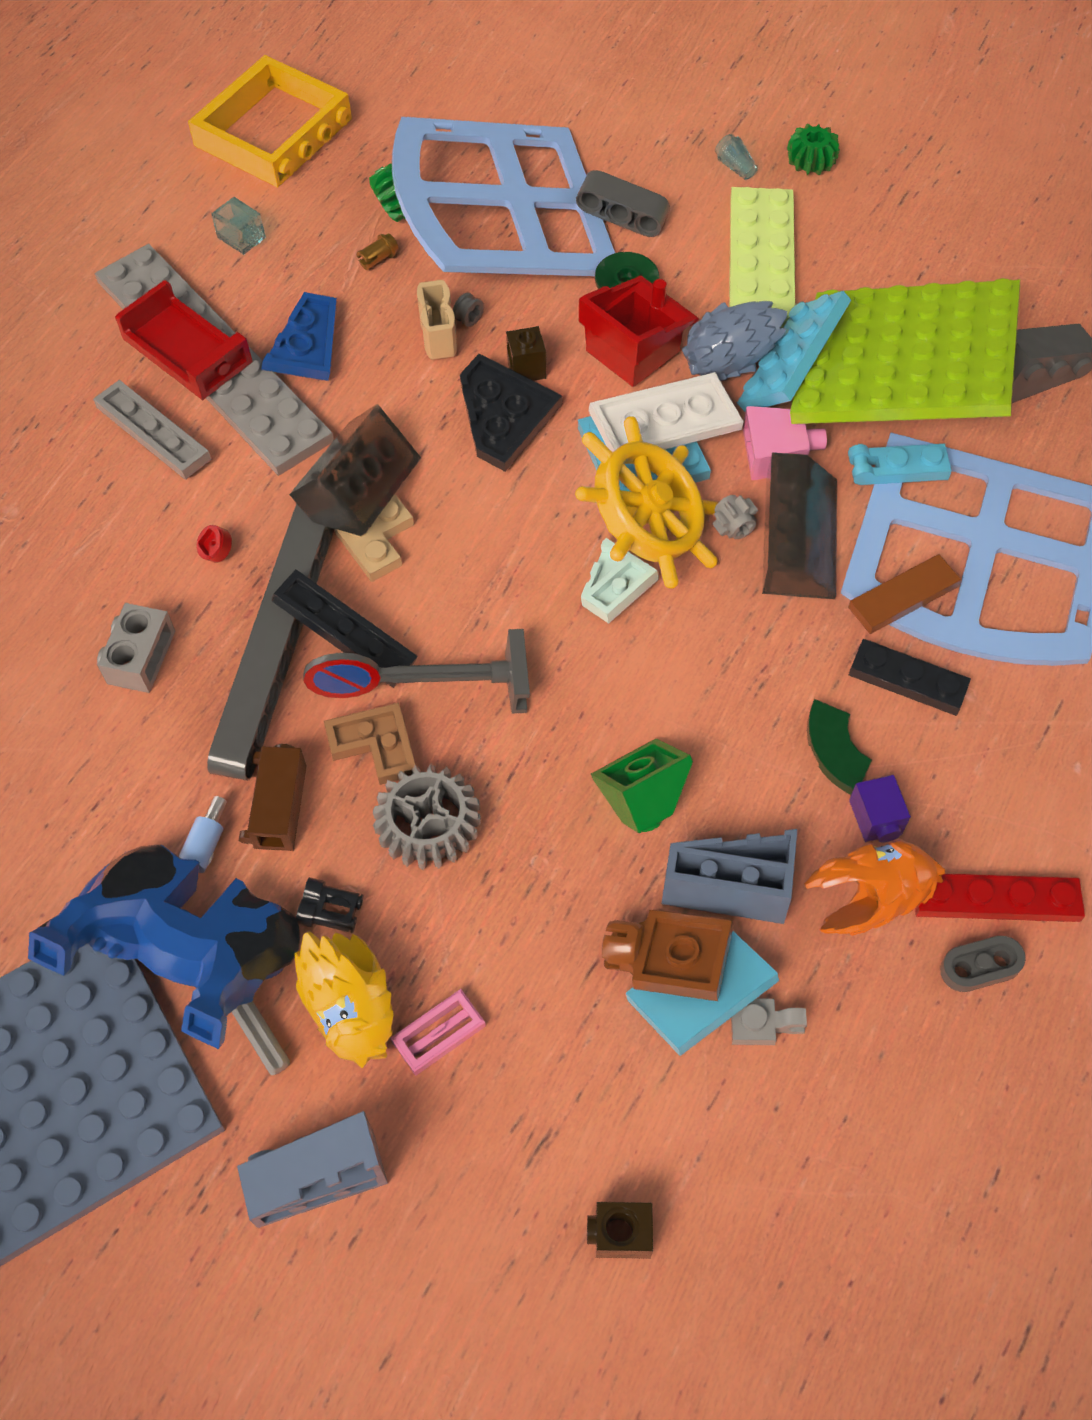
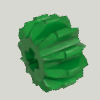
[787,124,840,175]
[369,163,406,222]

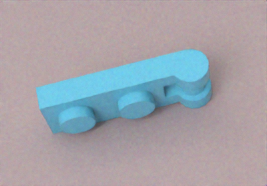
[848,443,952,485]

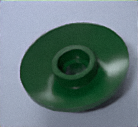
[595,252,659,289]

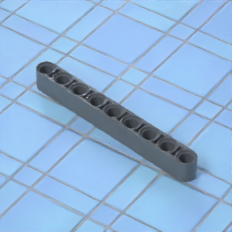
[207,494,339,781]

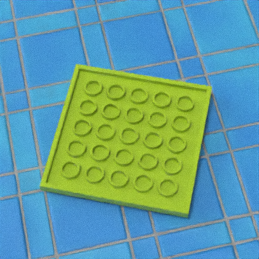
[790,278,1020,424]

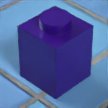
[849,775,911,843]

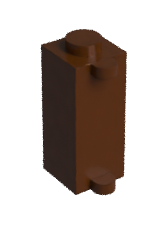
[239,744,307,851]

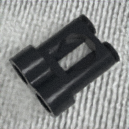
[296,877,364,933]

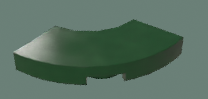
[807,699,872,795]

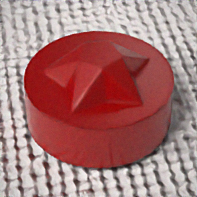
[196,525,232,563]

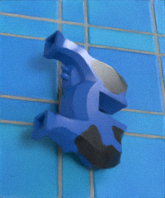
[28,845,300,1049]

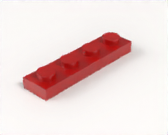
[915,874,1085,922]

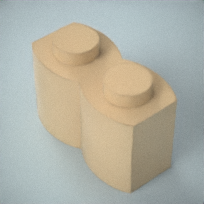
[417,280,457,360]

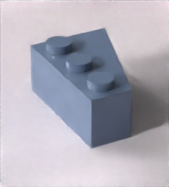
[661,829,797,924]
[237,1111,388,1228]

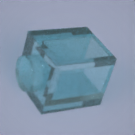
[211,197,266,255]

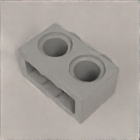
[97,603,175,693]

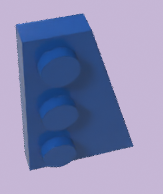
[261,292,337,381]

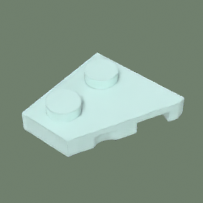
[581,538,658,624]

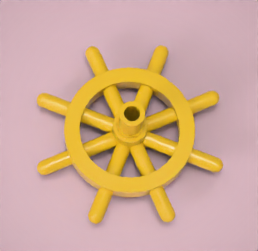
[575,416,718,589]

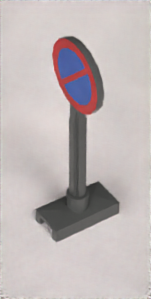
[303,629,530,714]

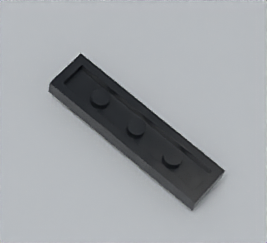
[272,569,418,688]

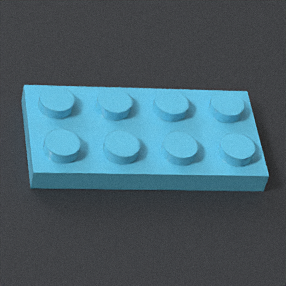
[737,291,851,412]

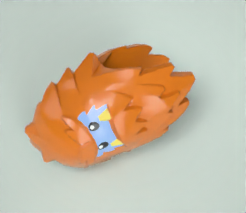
[804,839,946,936]

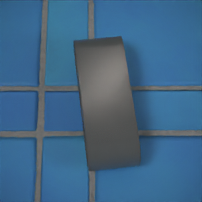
[576,170,670,237]

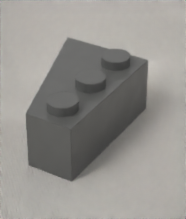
[1012,324,1092,403]

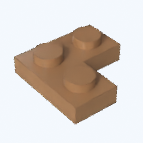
[324,703,415,785]

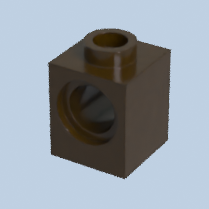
[506,326,546,381]
[587,1202,653,1259]

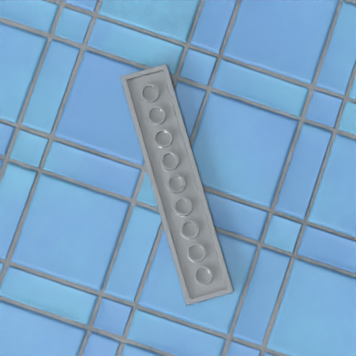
[95,244,334,476]

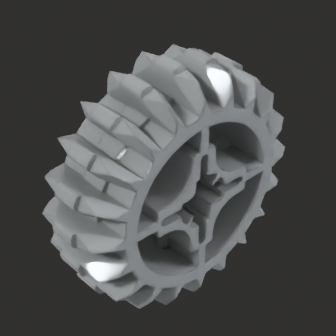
[373,764,481,870]

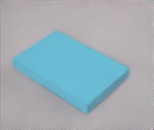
[626,931,779,1056]

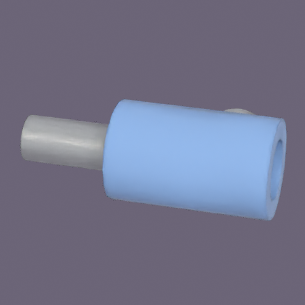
[179,796,227,873]

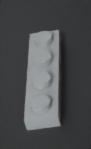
[93,380,211,480]

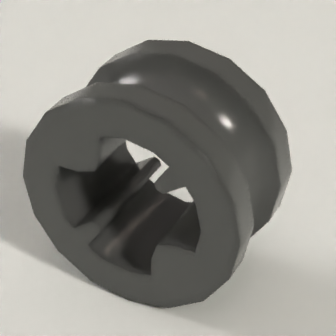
[453,293,484,327]

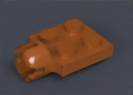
[602,910,733,1001]

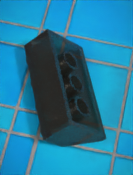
[289,404,421,536]
[762,452,837,600]

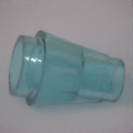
[715,134,758,180]

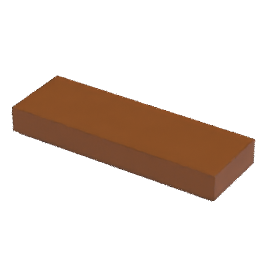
[848,554,961,634]

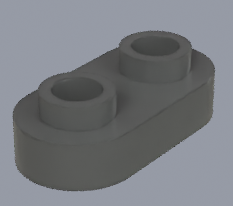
[940,936,1026,992]

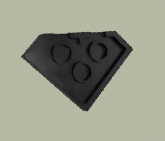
[460,354,562,472]

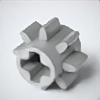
[712,495,758,539]

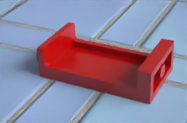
[115,280,253,401]

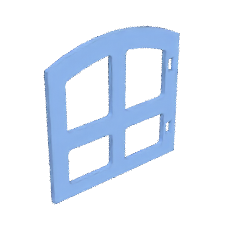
[392,117,615,276]
[841,433,1092,666]

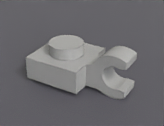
[731,998,807,1045]

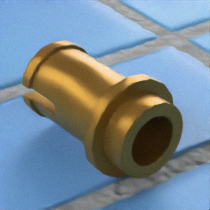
[356,233,399,270]

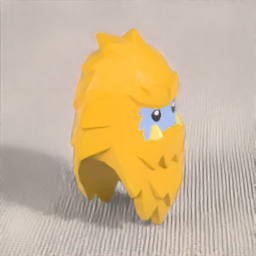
[295,931,393,1068]

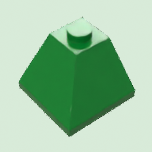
[591,739,693,833]

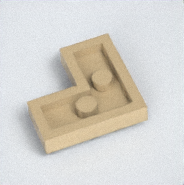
[334,493,414,582]

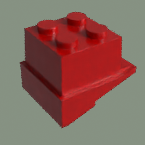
[579,276,699,387]

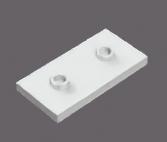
[589,372,744,452]

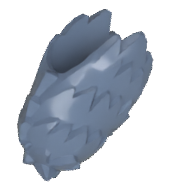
[682,301,787,381]

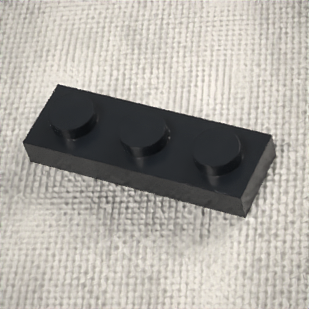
[848,639,971,716]

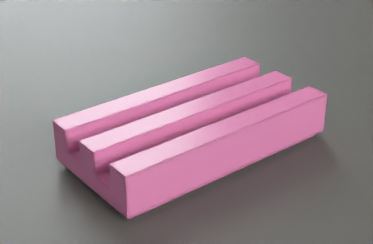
[391,989,486,1076]

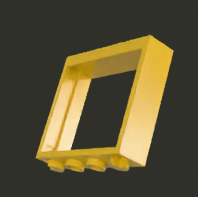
[188,55,352,188]

